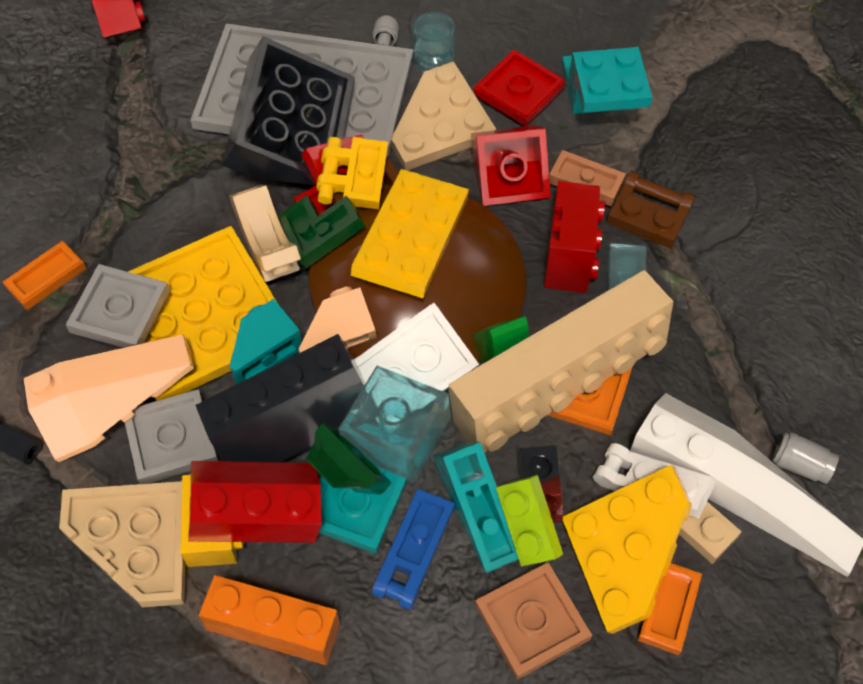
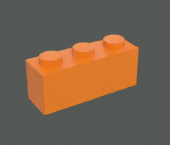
[198,575,340,666]

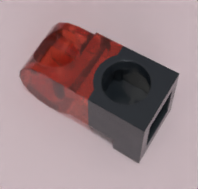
[517,445,563,523]

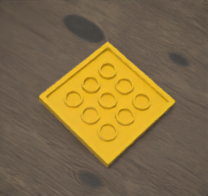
[128,226,277,401]

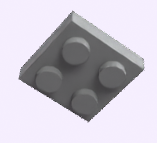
[66,264,170,348]
[125,389,218,484]

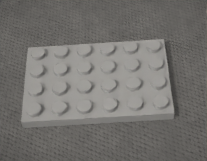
[190,24,414,157]

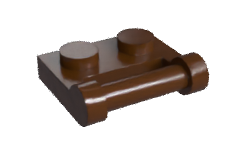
[606,170,696,249]

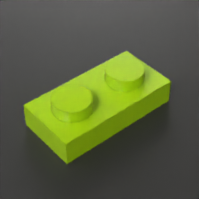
[496,475,563,567]

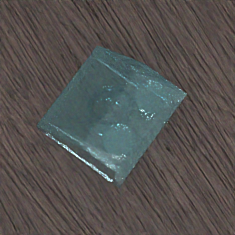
[338,365,451,482]

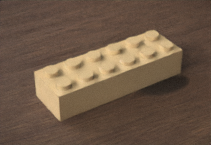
[448,270,674,453]

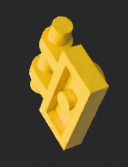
[316,137,388,210]

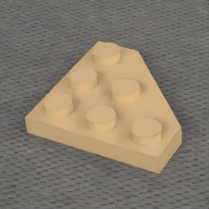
[392,61,497,170]
[59,481,185,607]

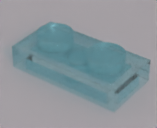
[607,243,646,291]

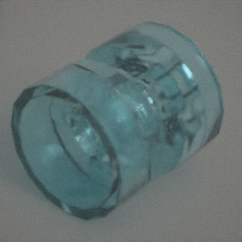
[413,12,456,73]

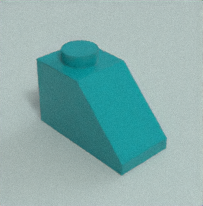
[230,299,302,385]

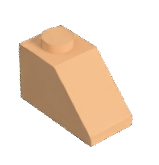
[299,287,377,352]

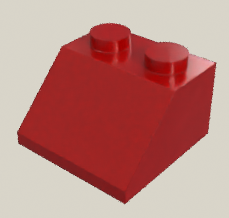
[471,125,551,206]

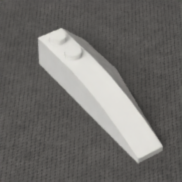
[630,393,863,577]

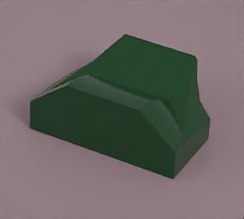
[306,423,391,495]

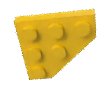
[562,465,692,634]

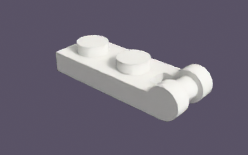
[593,443,715,519]

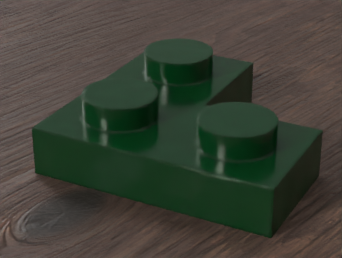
[278,195,366,268]

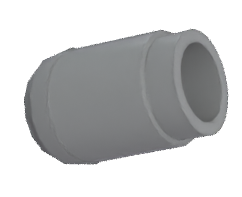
[772,432,839,484]

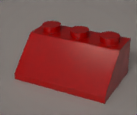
[188,461,321,543]

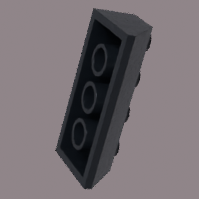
[195,334,380,463]

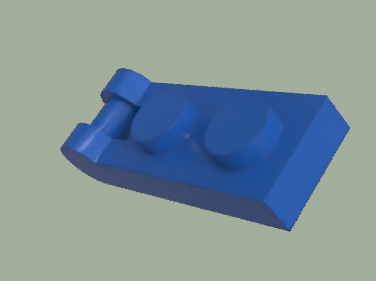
[372,489,455,610]

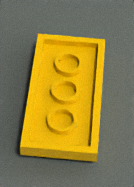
[351,169,469,298]

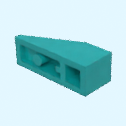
[433,441,518,573]

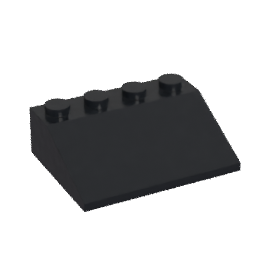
[222,36,355,185]

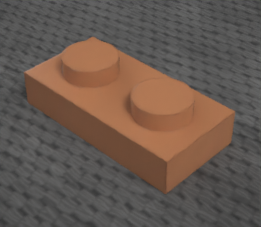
[549,150,626,207]

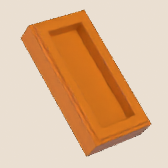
[3,240,87,310]
[638,563,702,656]

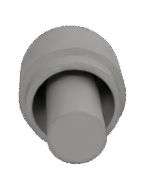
[373,15,399,46]

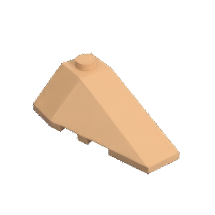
[23,335,194,462]

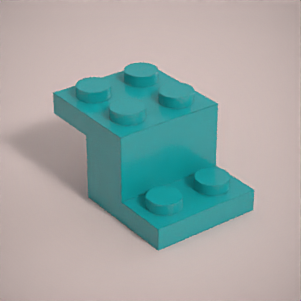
[561,47,652,114]

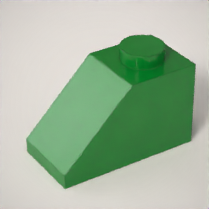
[471,316,529,364]

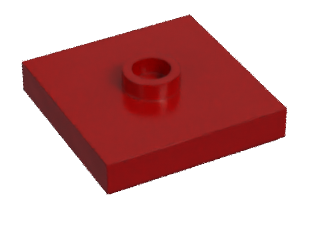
[474,49,566,127]

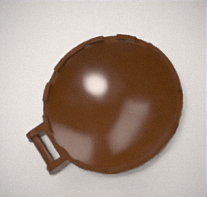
[309,156,526,363]

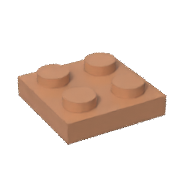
[475,562,592,680]

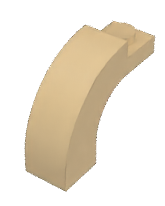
[229,185,301,282]

